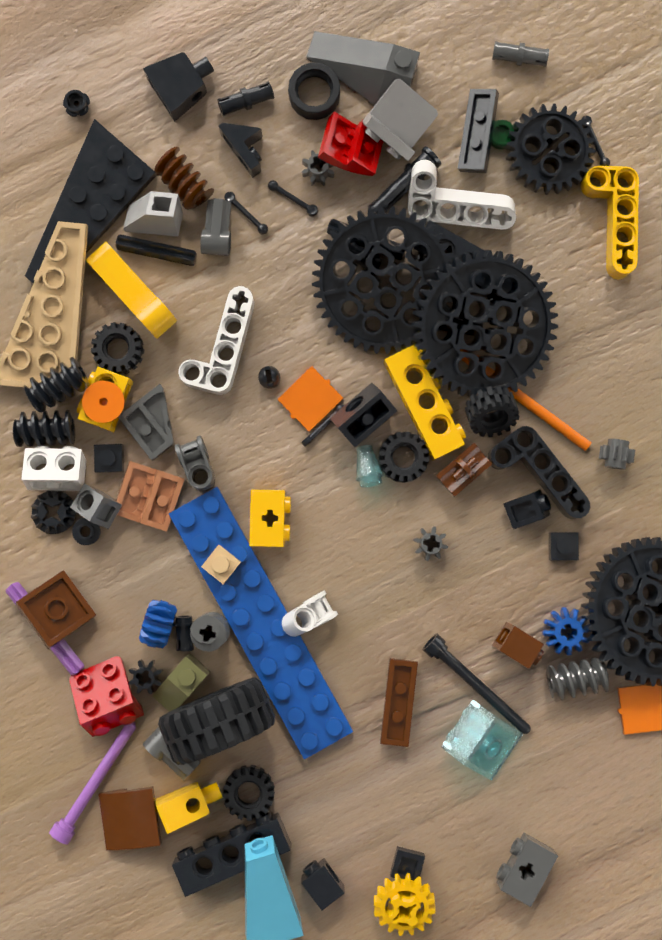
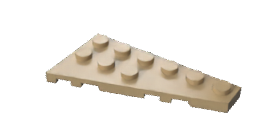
[0,221,88,388]

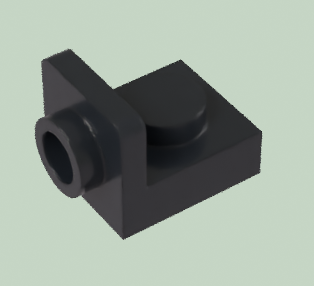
[503,489,551,530]

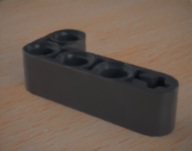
[487,426,590,519]

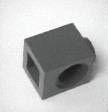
[70,483,122,529]

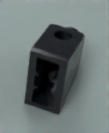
[143,52,214,122]

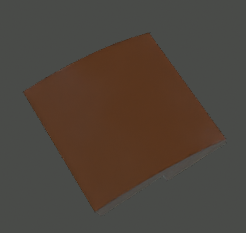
[98,786,162,850]

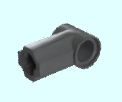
[200,198,232,256]
[143,727,201,781]

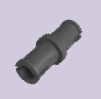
[492,41,549,67]

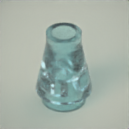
[356,445,384,488]

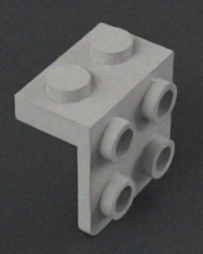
[362,79,438,161]

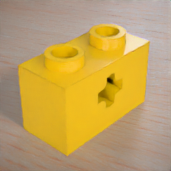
[249,490,291,547]

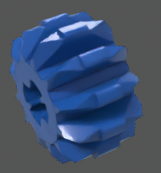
[139,600,177,649]
[542,607,591,656]

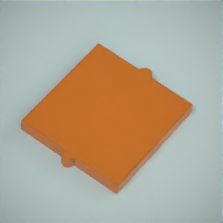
[277,366,344,432]
[617,684,662,735]

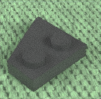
[118,384,175,461]

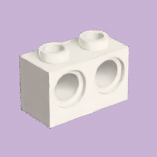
[21,446,86,491]

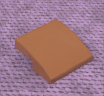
[116,461,184,532]

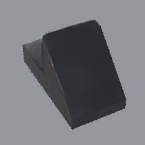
[218,123,263,178]

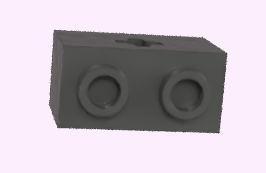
[496,833,558,907]

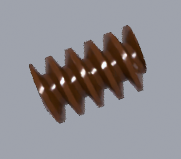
[154,147,214,210]

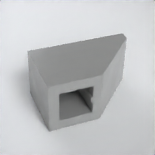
[123,191,183,236]

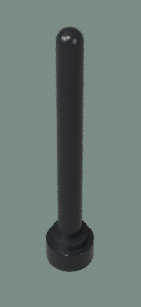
[422,633,531,734]

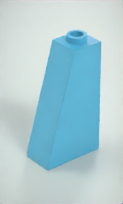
[245,835,304,940]

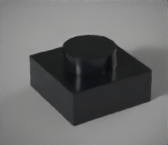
[94,444,124,473]
[549,532,579,560]
[390,846,425,881]

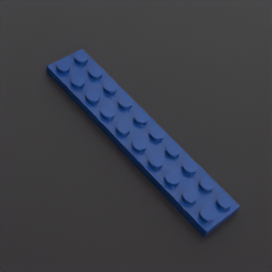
[169,487,353,760]

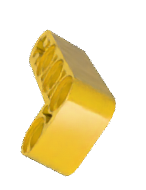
[580,166,639,280]
[86,242,177,339]

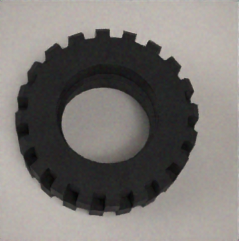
[158,677,275,765]

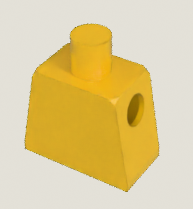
[155,782,223,834]

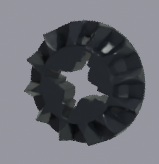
[31,490,76,534]

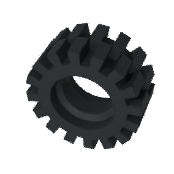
[91,322,144,375]
[465,386,520,437]
[378,431,429,483]
[223,765,275,821]

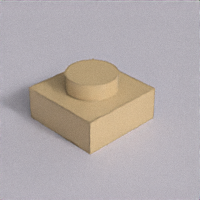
[201,544,241,584]

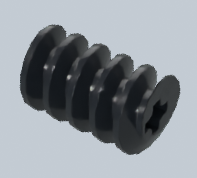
[24,357,89,413]
[13,410,75,447]

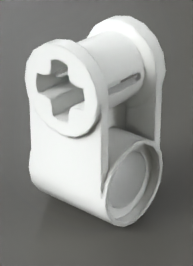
[282,590,338,637]

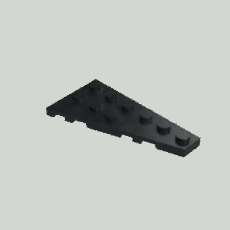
[25,119,157,283]

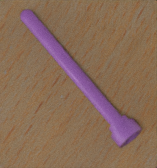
[49,722,136,844]

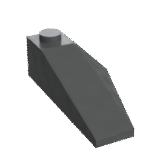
[306,31,420,106]

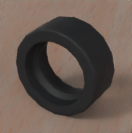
[288,62,340,120]

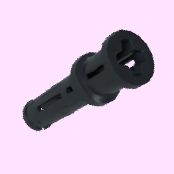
[368,146,442,214]

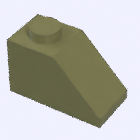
[152,653,211,712]

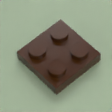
[15,570,96,650]

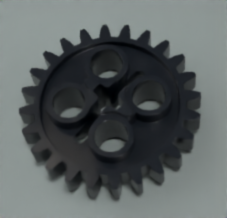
[505,103,596,195]

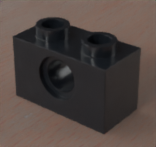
[330,383,397,447]

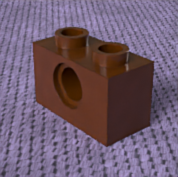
[492,622,544,669]

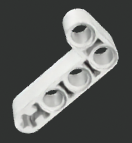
[408,160,516,230]
[178,286,254,395]

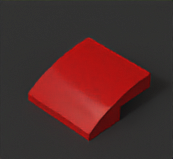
[318,111,383,176]

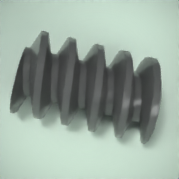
[190,612,230,652]
[546,657,609,700]

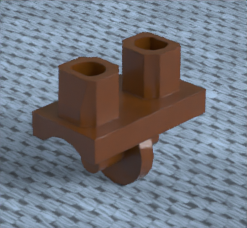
[436,443,493,497]

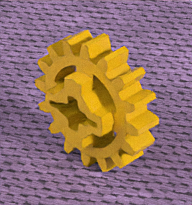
[374,873,436,936]

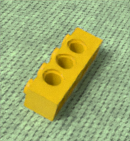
[384,344,466,461]

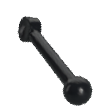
[582,115,610,166]
[268,180,318,216]
[224,192,268,234]
[301,404,345,447]

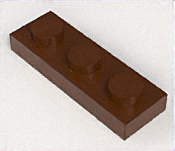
[380,658,418,747]

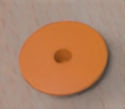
[82,381,125,423]

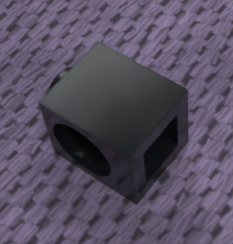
[301,858,345,911]

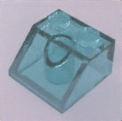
[441,700,523,780]

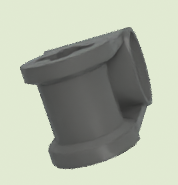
[174,435,215,491]

